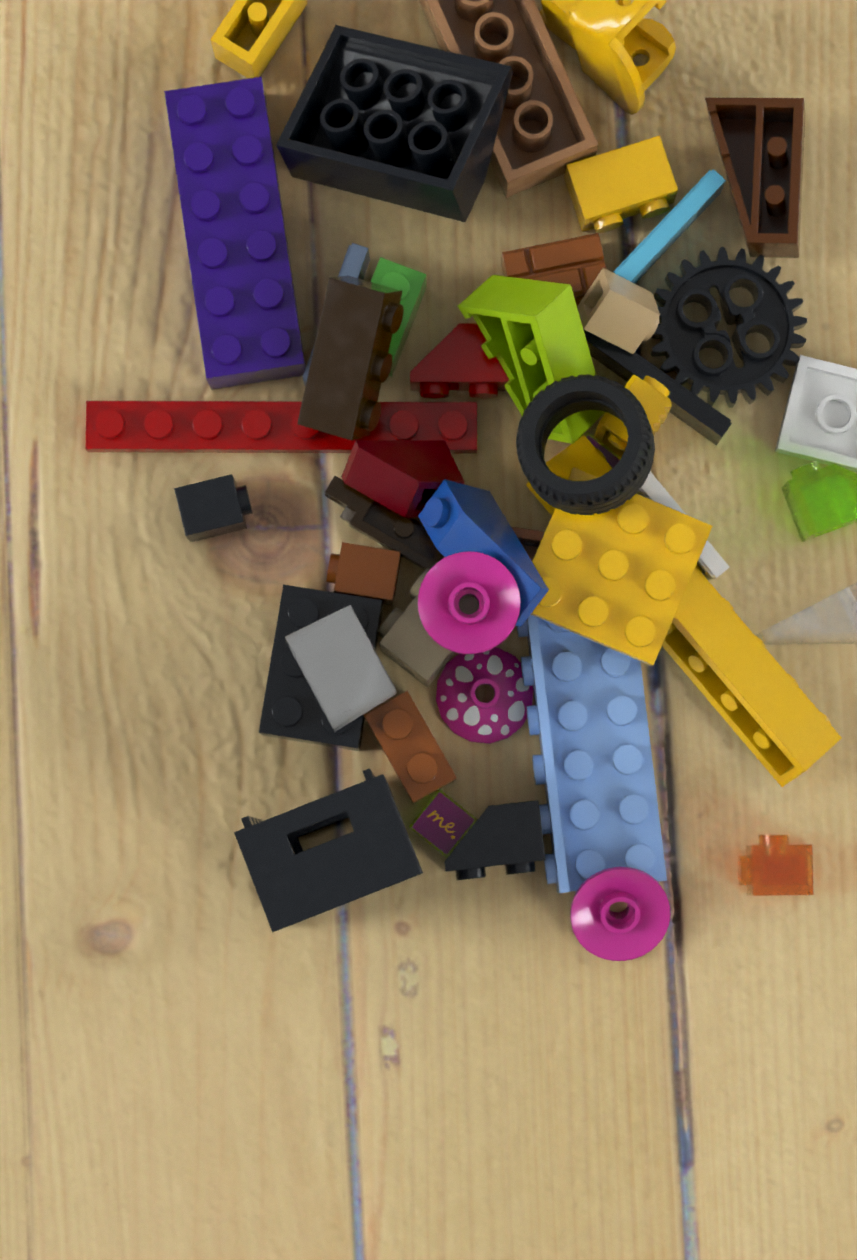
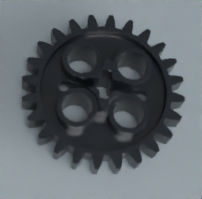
[650,247,807,408]

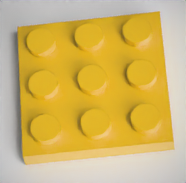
[531,467,713,666]

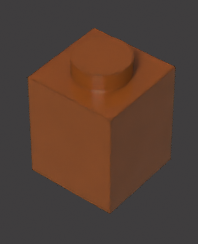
[326,542,401,606]

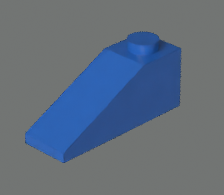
[418,479,549,627]

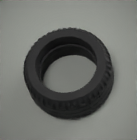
[516,374,655,515]

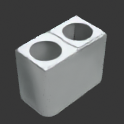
[285,605,397,732]

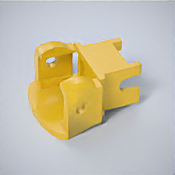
[539,0,676,115]

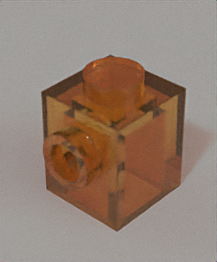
[738,835,814,896]

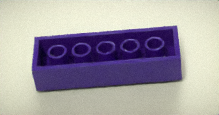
[164,77,306,390]

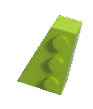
[458,275,605,444]

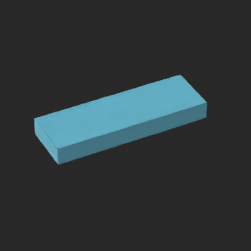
[613,169,726,284]

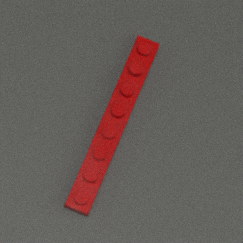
[85,401,477,454]

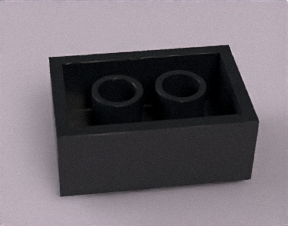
[259,584,383,751]

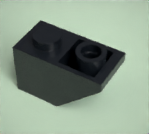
[444,800,546,880]

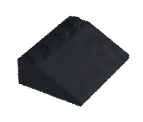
[276,25,513,222]

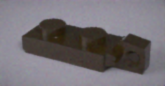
[324,476,444,570]

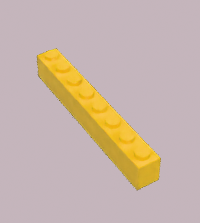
[526,435,842,787]

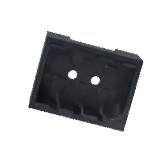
[234,768,423,933]

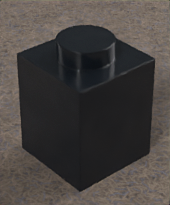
[174,474,253,542]

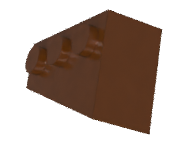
[705,98,805,258]

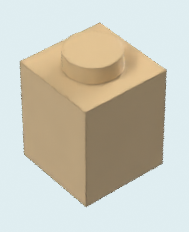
[577,268,660,354]

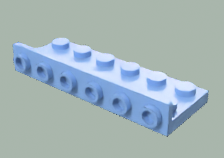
[517,614,667,893]

